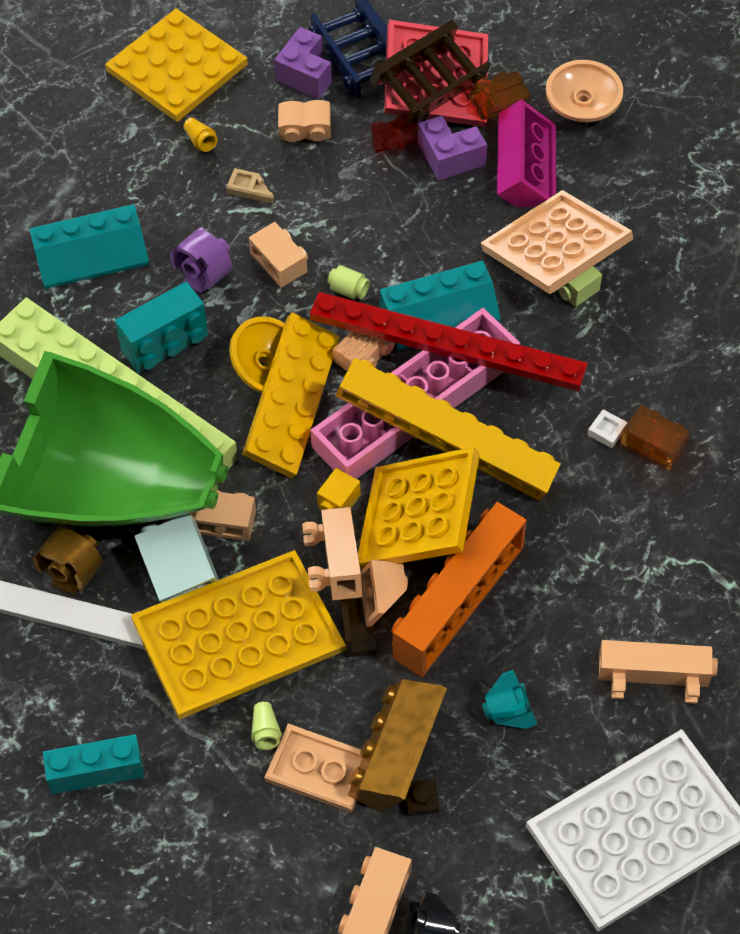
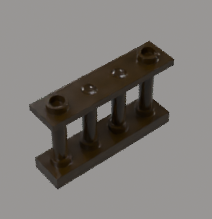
[369,20,491,126]

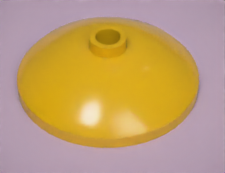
[229,317,285,393]

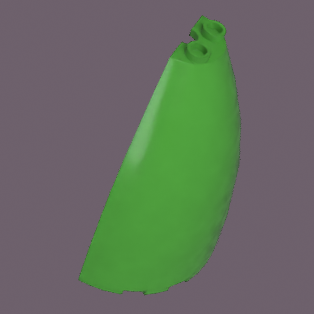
[0,351,228,527]

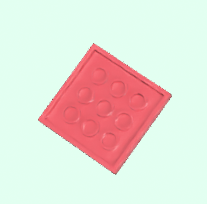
[384,20,488,127]

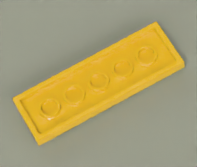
[242,312,340,479]

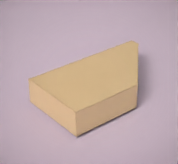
[226,168,274,204]

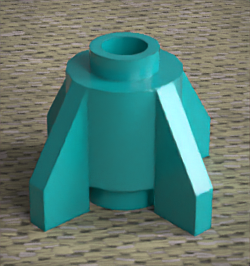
[482,669,537,729]

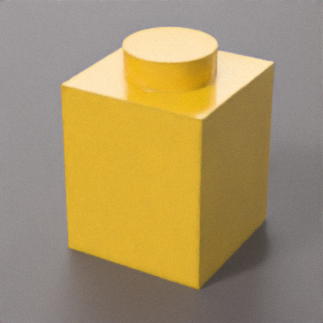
[317,468,361,510]

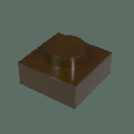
[406,779,439,816]

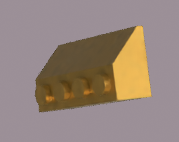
[348,679,447,812]

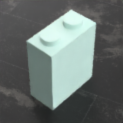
[134,513,219,602]

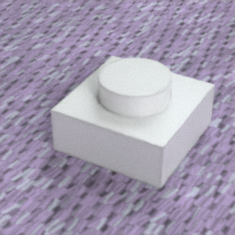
[588,409,627,448]

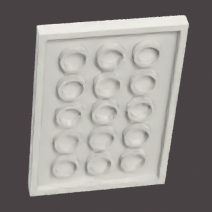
[526,729,740,932]

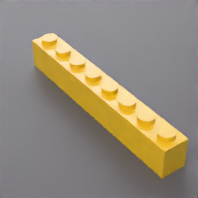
[335,357,561,501]

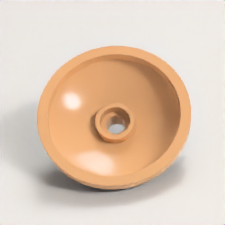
[546,60,623,122]

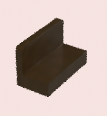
[340,597,377,658]

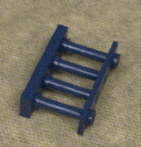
[308,0,387,99]

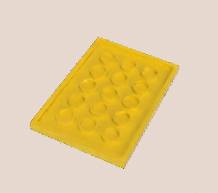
[131,550,346,720]

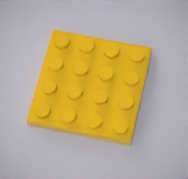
[105,8,248,122]
[358,447,480,570]

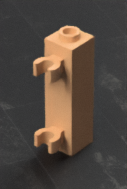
[302,507,362,600]
[599,640,718,704]

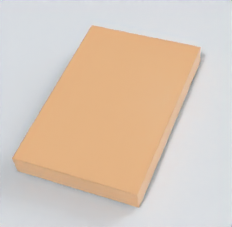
[264,724,363,813]

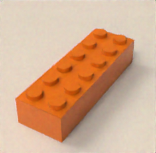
[391,502,527,678]

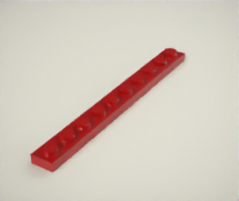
[310,292,588,392]

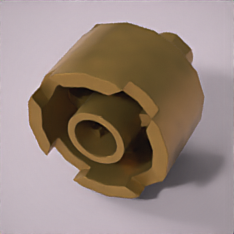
[33,524,103,594]

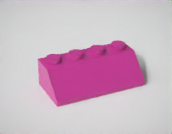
[497,99,556,207]

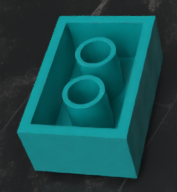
[115,281,208,374]

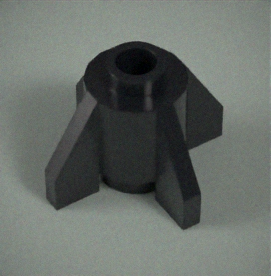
[407,891,460,934]

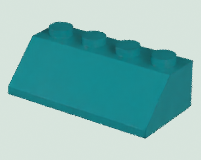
[29,204,150,289]
[380,260,501,351]

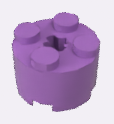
[170,227,233,293]

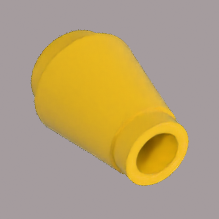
[183,118,218,152]

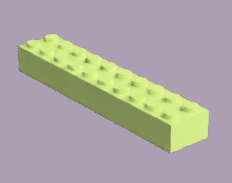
[0,297,238,469]

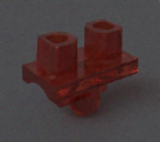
[371,115,418,153]

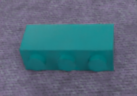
[43,734,144,794]

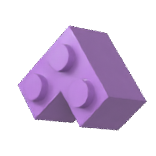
[274,27,332,99]
[418,116,487,181]

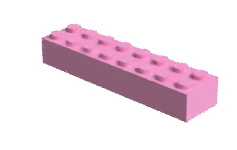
[311,308,520,479]

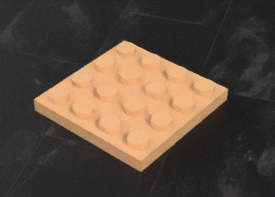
[481,190,633,294]

